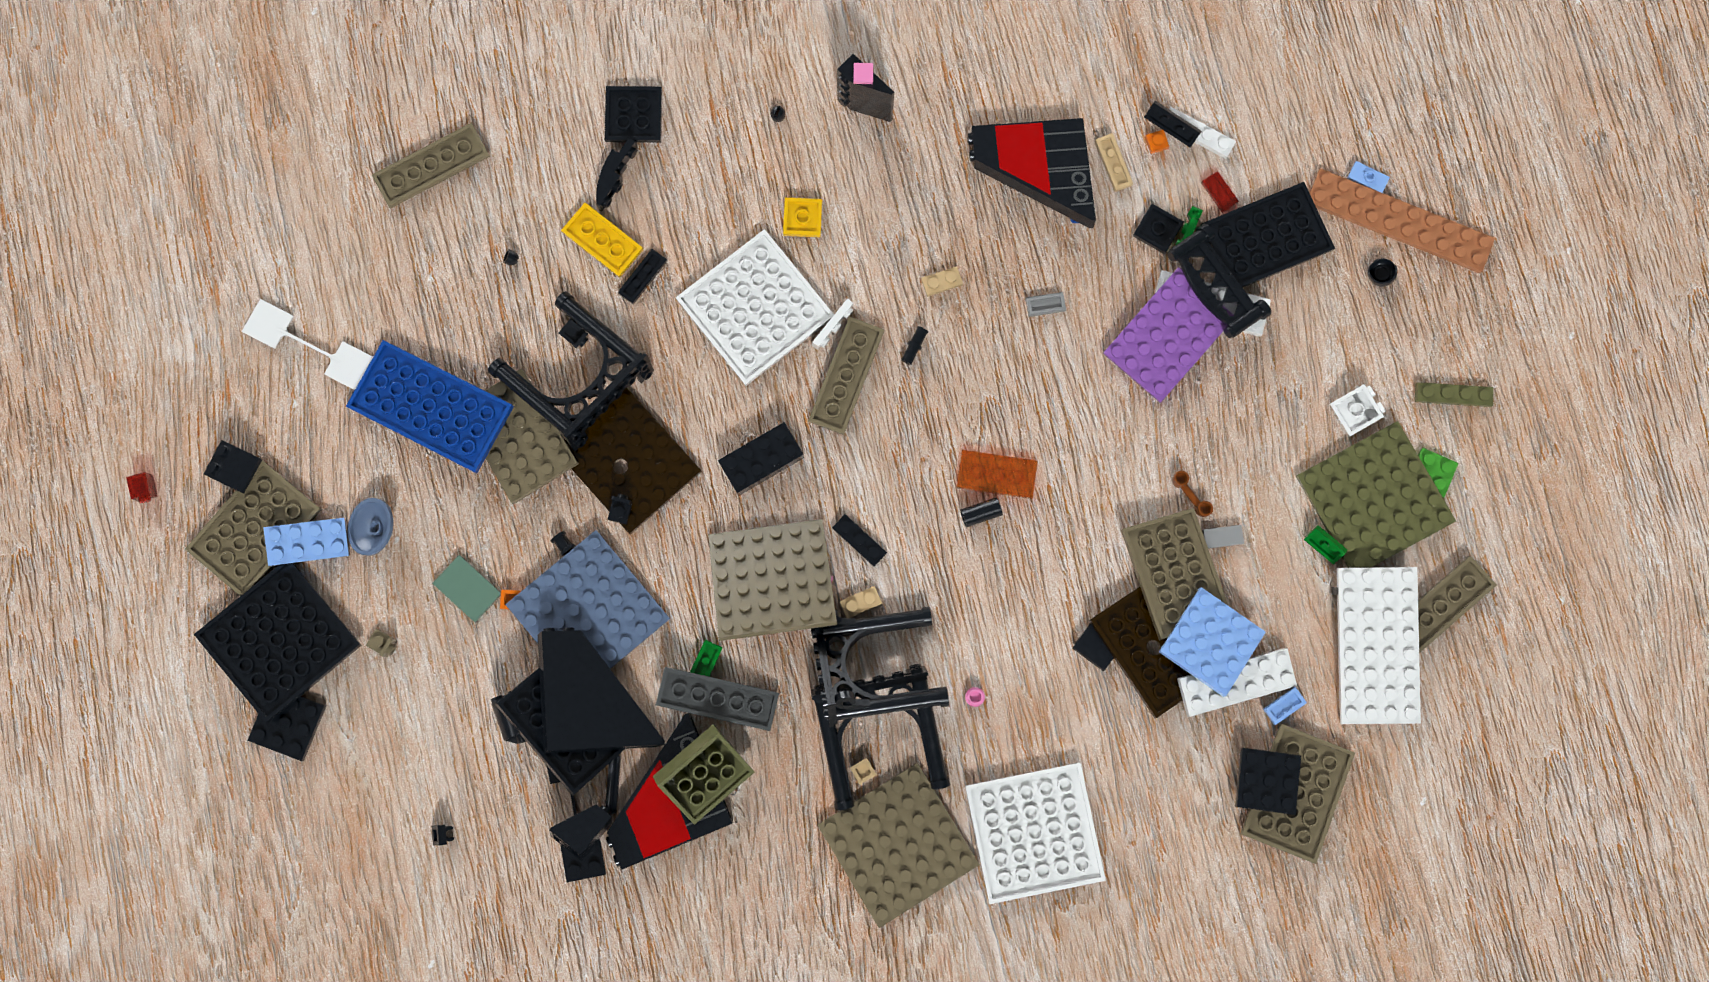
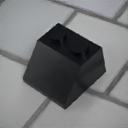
[204,440,262,494]

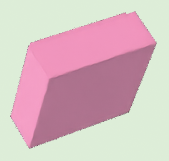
[853,63,873,84]

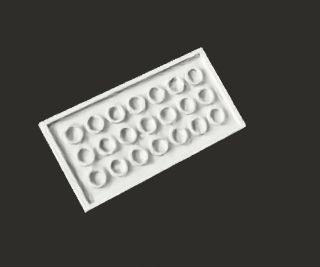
[1337,567,1421,724]

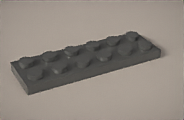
[655,667,779,731]

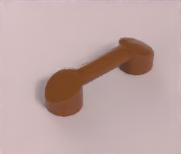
[1172,470,1213,517]

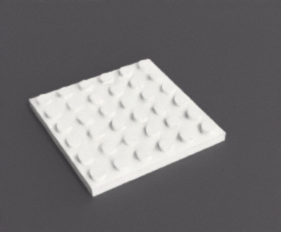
[675,229,834,386]
[965,763,1106,904]

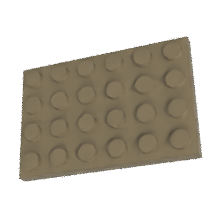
[485,368,579,504]
[185,460,322,596]
[1121,508,1228,641]
[1240,724,1355,864]

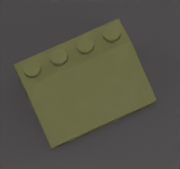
[653,724,755,825]

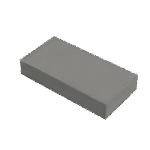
[1025,292,1066,317]
[1202,525,1244,549]

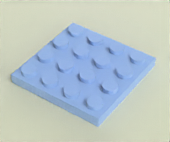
[1159,587,1266,697]

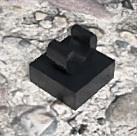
[431,824,454,846]

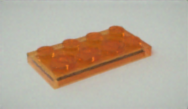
[956,450,1038,499]

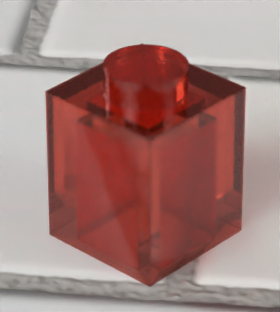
[126,472,158,503]

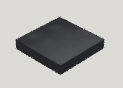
[1133,203,1184,254]

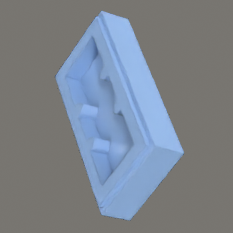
[1347,161,1390,193]
[1263,687,1307,725]

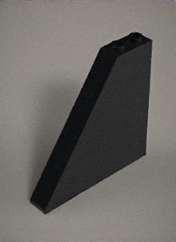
[537,627,665,753]

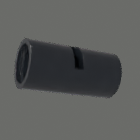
[960,497,1003,528]

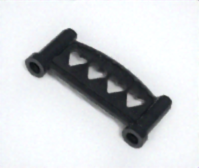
[1167,224,1271,338]

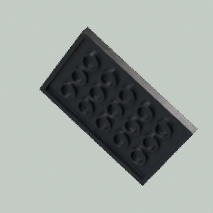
[1200,182,1335,288]
[495,668,625,796]

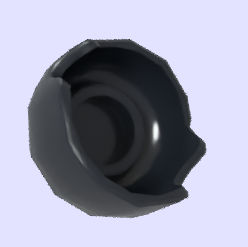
[1368,258,1397,287]

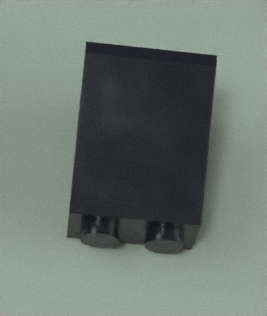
[549,805,612,861]

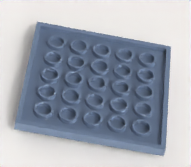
[505,530,670,669]

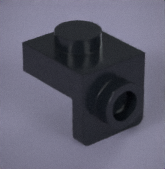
[558,318,588,348]

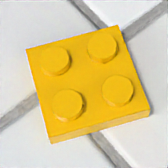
[783,198,822,238]

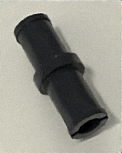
[901,326,928,365]

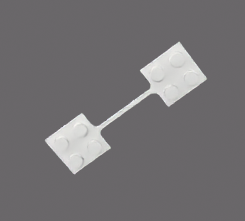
[241,299,373,390]

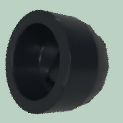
[771,106,785,122]
[503,249,519,265]

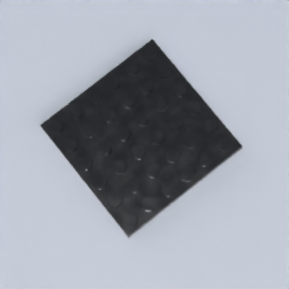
[194,563,362,723]

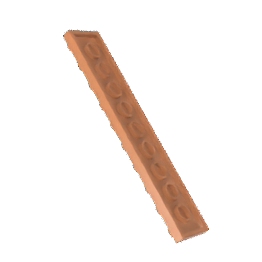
[1307,168,1495,273]

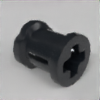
[550,531,576,556]

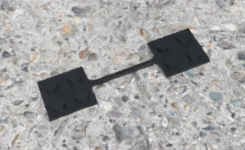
[547,766,606,883]

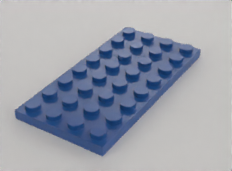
[346,340,514,474]

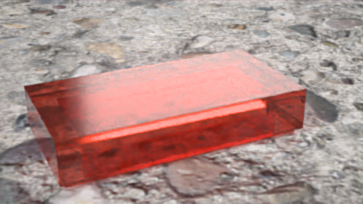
[1201,171,1239,213]

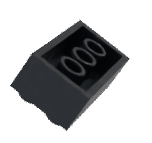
[718,422,804,496]

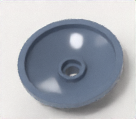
[348,498,394,556]

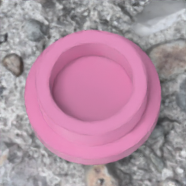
[965,687,985,707]

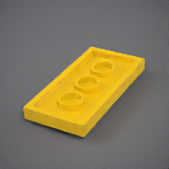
[561,203,644,278]

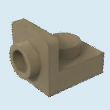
[366,629,397,657]

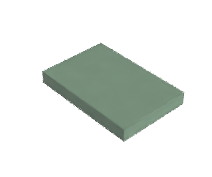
[432,555,501,622]

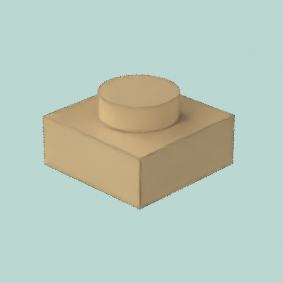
[850,758,876,785]

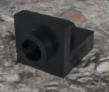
[607,494,633,525]

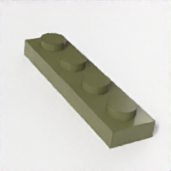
[1415,382,1493,407]

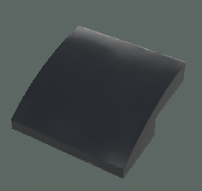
[1072,615,1114,671]

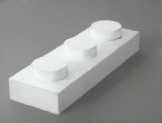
[812,298,853,350]

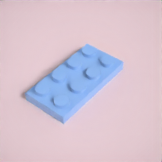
[263,518,349,566]

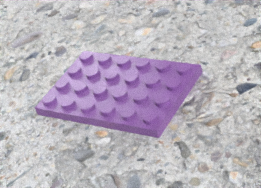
[1103,267,1234,403]

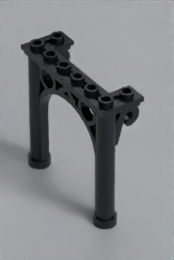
[488,291,654,452]
[811,606,949,727]
[811,664,951,810]

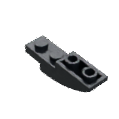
[596,138,638,211]

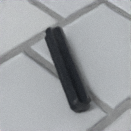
[605,755,621,814]

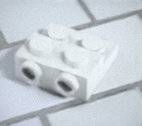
[1330,384,1386,436]

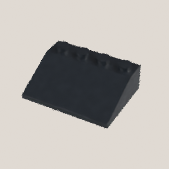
[837,54,895,122]

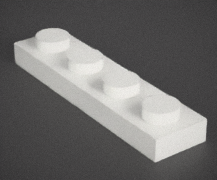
[1169,106,1236,159]

